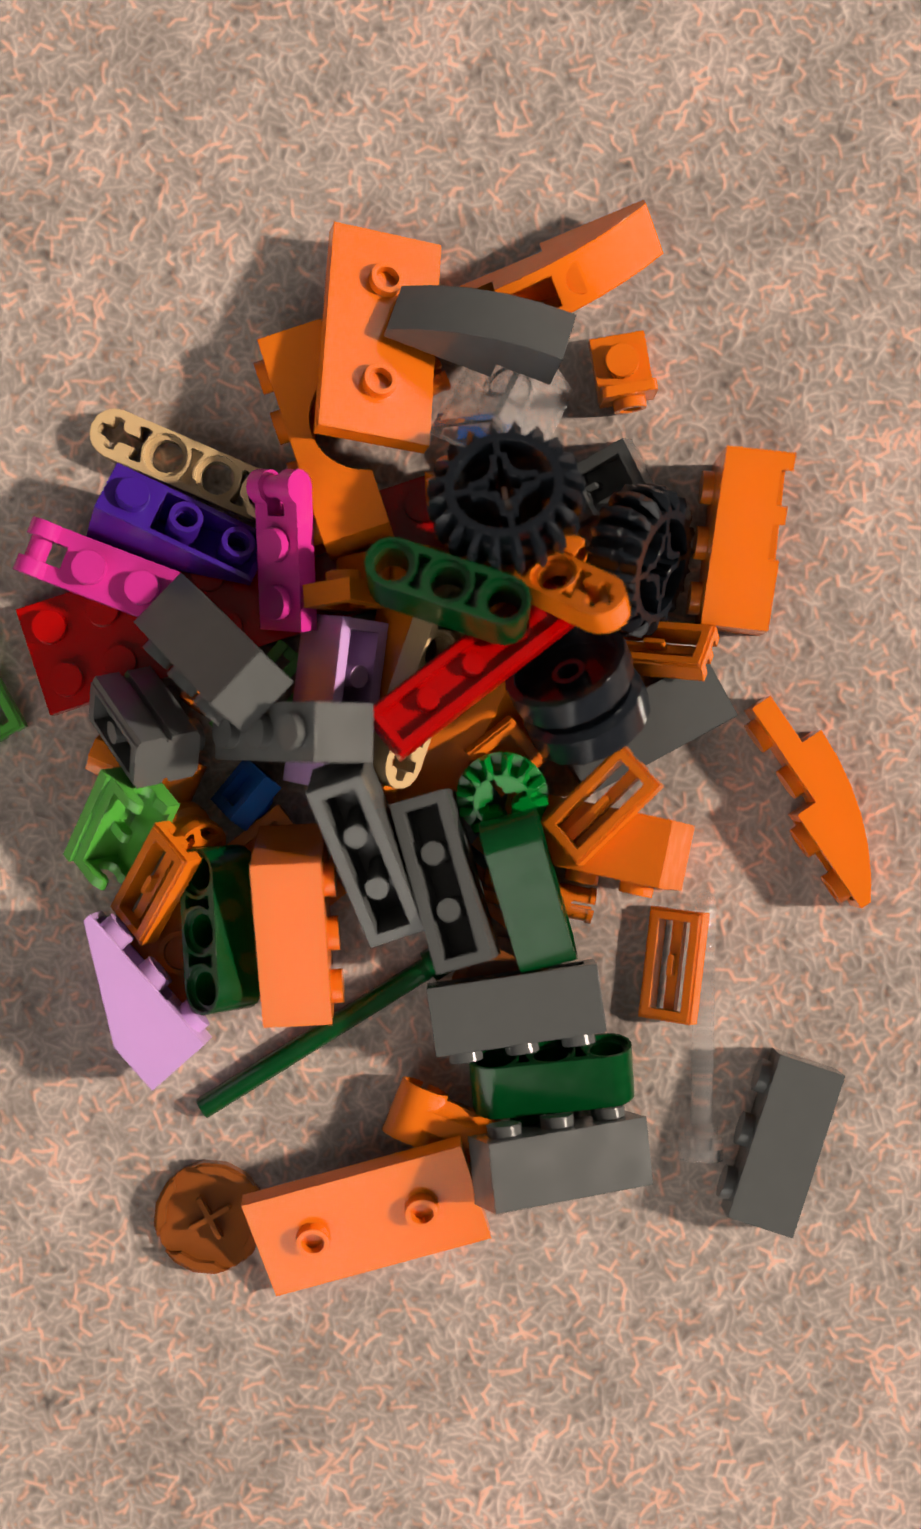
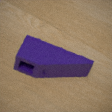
[86,462,258,585]

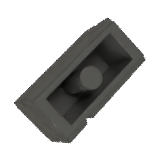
[89,666,205,789]

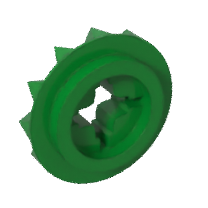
[456,752,548,834]

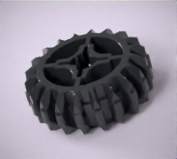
[427,421,586,576]
[584,483,695,638]

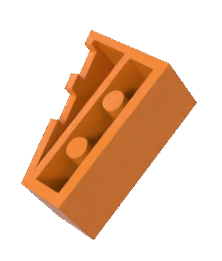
[686,445,796,636]
[504,792,695,898]
[249,823,344,1028]

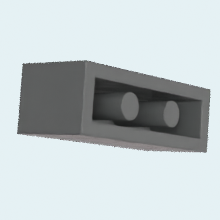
[134,573,294,734]
[568,664,738,796]
[212,702,374,763]
[306,763,424,948]
[389,789,501,975]
[426,959,607,1064]
[716,1048,845,1239]
[468,1105,653,1214]

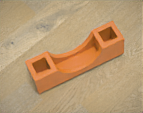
[253,318,394,561]

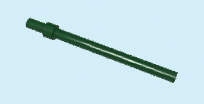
[196,947,455,1118]

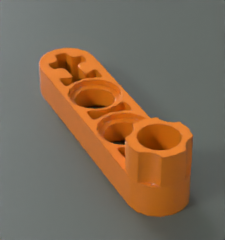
[444,526,631,634]

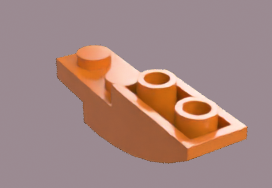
[458,200,664,313]
[744,696,871,909]

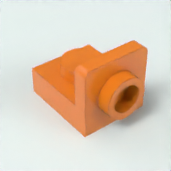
[588,330,658,414]
[303,552,390,614]

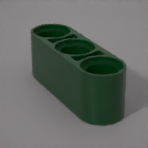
[365,537,531,645]
[479,807,578,973]
[180,844,260,1016]
[469,1033,635,1119]

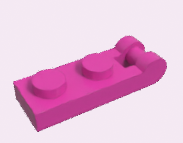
[246,469,317,632]
[12,516,180,618]

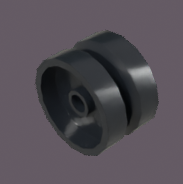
[505,626,651,765]

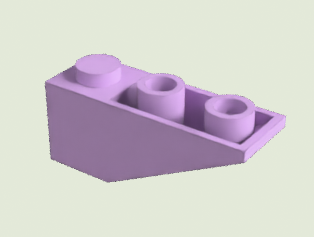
[83,910,212,1091]

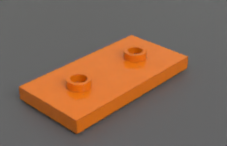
[314,221,441,454]
[241,1135,491,1296]

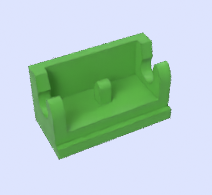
[63,767,180,890]

